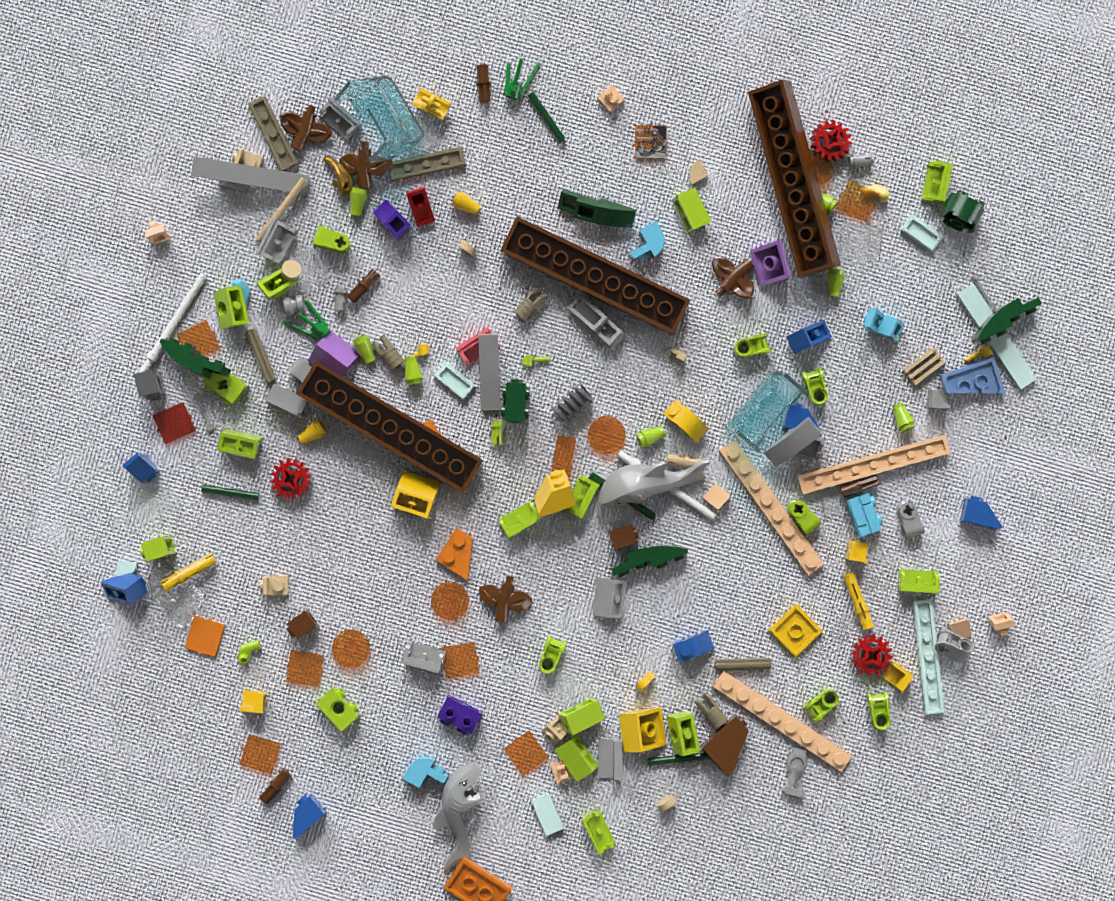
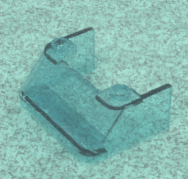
[334,76,424,163]
[725,371,809,453]

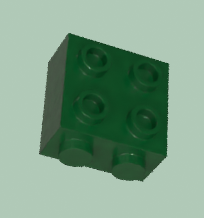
[501,379,530,424]

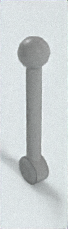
[972,275,996,310]
[194,393,214,431]

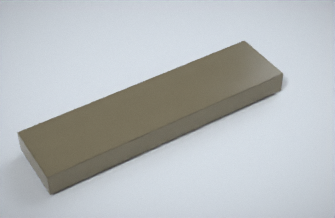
[248,95,299,171]
[389,146,466,182]

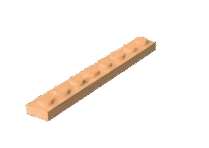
[797,435,950,494]
[719,439,824,575]
[713,670,852,772]

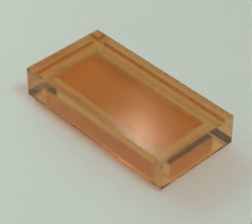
[551,435,576,476]

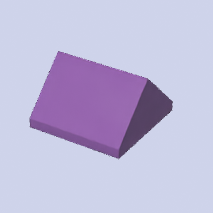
[750,240,791,287]
[308,331,360,377]

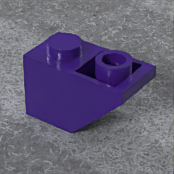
[372,200,412,241]

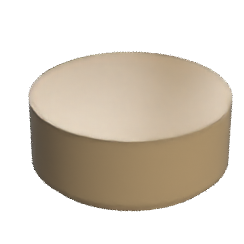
[458,240,477,257]
[281,260,301,280]
[657,794,676,812]

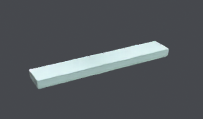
[956,283,1037,390]
[912,598,945,715]

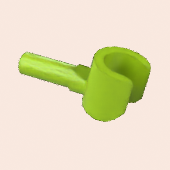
[522,355,550,367]

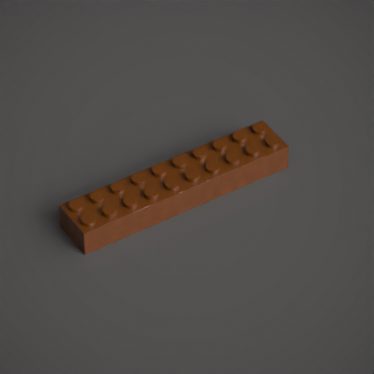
[748,79,841,277]
[500,216,691,336]
[296,361,483,493]

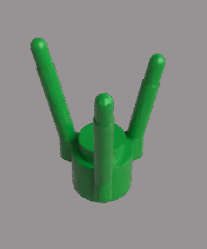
[503,58,541,100]
[282,300,330,341]

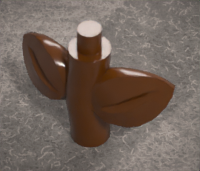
[280,105,332,152]
[339,141,392,188]
[711,258,755,299]
[479,575,532,623]

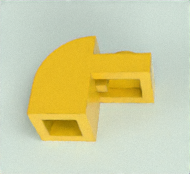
[663,400,709,443]

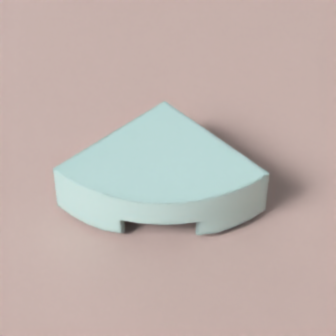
[116,560,138,577]

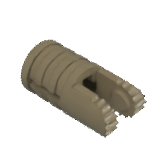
[513,287,548,323]
[372,334,405,371]
[694,691,728,730]

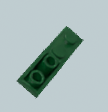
[557,189,637,228]
[971,297,1042,345]
[160,338,231,380]
[611,545,688,577]

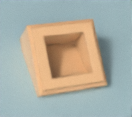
[703,483,730,510]
[947,618,971,638]

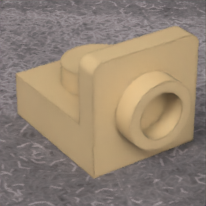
[232,148,264,167]
[260,576,289,596]
[542,711,569,743]

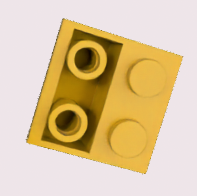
[391,470,441,519]

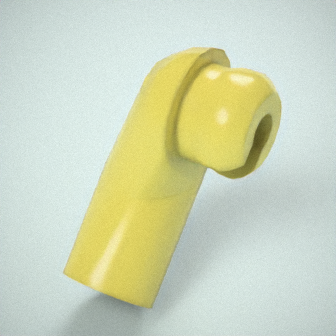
[861,184,889,202]

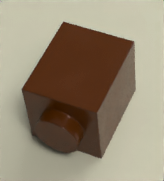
[609,524,639,550]
[286,609,318,639]

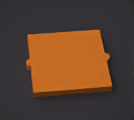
[185,616,225,657]

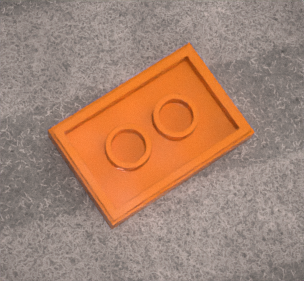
[443,856,512,901]

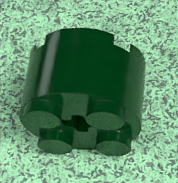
[939,190,985,233]

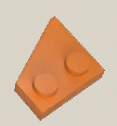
[436,528,473,580]

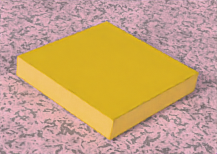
[768,603,823,658]

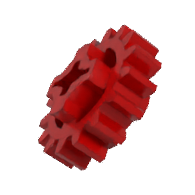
[810,120,852,162]
[270,458,312,500]
[850,634,893,676]

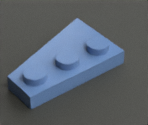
[939,357,1005,394]

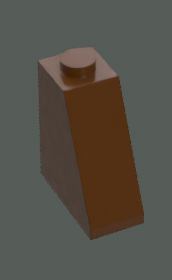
[700,715,749,777]

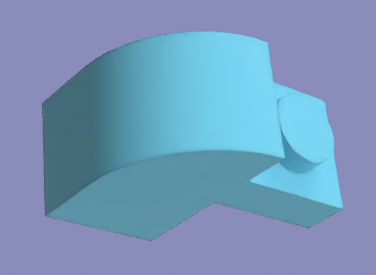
[630,220,664,262]
[863,307,904,342]
[403,756,448,788]

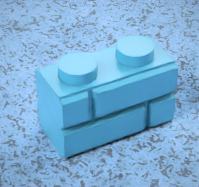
[845,493,883,537]

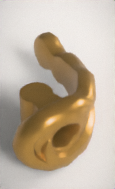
[323,156,353,196]

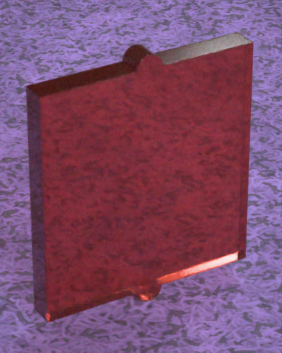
[152,402,196,444]

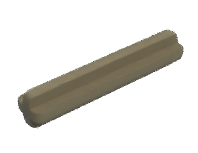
[246,328,276,383]
[715,658,772,671]

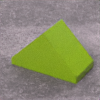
[257,269,299,299]

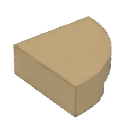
[689,159,709,185]
[666,348,687,363]

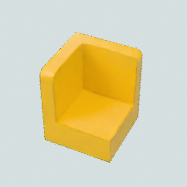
[845,540,868,563]
[882,661,914,692]
[239,690,267,713]

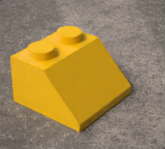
[534,469,576,517]
[619,707,666,752]

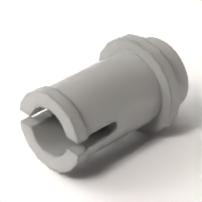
[848,154,873,169]
[333,287,348,311]

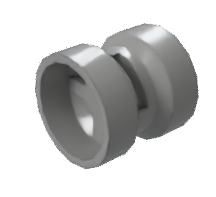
[283,294,307,317]

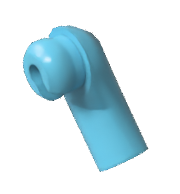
[232,279,251,307]

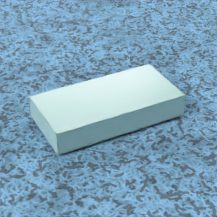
[900,214,943,252]
[434,362,475,400]
[531,792,564,836]

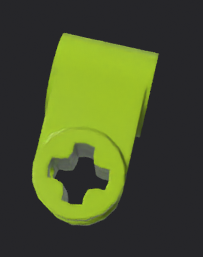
[312,226,351,254]
[733,333,772,358]
[802,368,828,406]
[787,500,822,536]
[539,635,566,674]
[802,688,839,723]
[867,692,891,730]

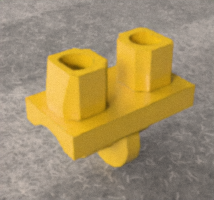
[412,87,451,121]

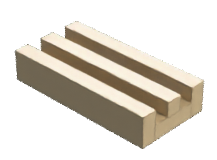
[903,347,946,386]

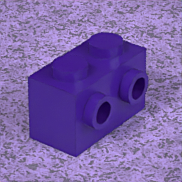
[437,695,482,735]

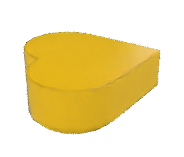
[635,671,655,692]

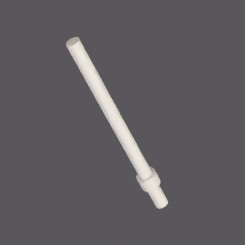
[140,273,207,372]
[617,451,716,520]

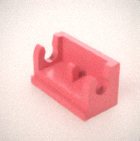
[456,327,500,366]

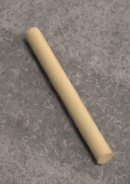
[256,177,308,242]

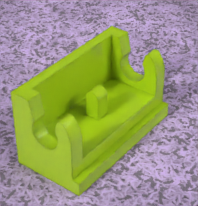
[921,161,953,204]
[672,187,712,234]
[217,428,262,459]
[564,475,599,519]
[498,500,542,538]
[897,569,940,593]
[558,698,605,735]
[555,734,598,782]
[582,808,616,855]

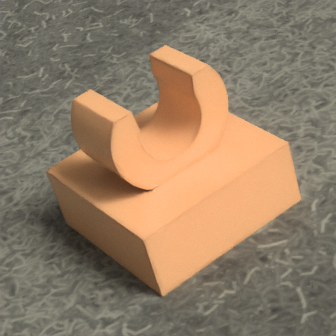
[598,85,625,113]
[145,220,170,246]
[989,612,1014,637]
[551,761,574,783]

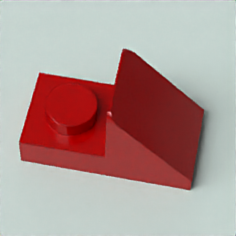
[406,187,435,227]

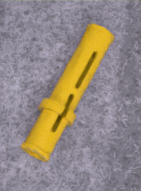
[159,553,217,592]
[843,572,874,630]

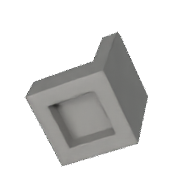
[927,388,951,409]

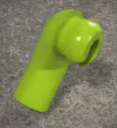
[237,639,261,664]

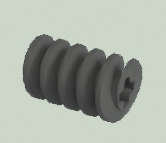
[551,383,594,423]

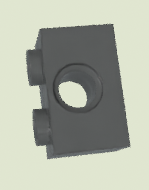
[133,370,166,401]

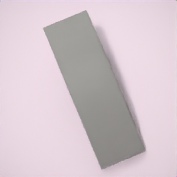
[567,294,625,350]
[763,417,822,467]

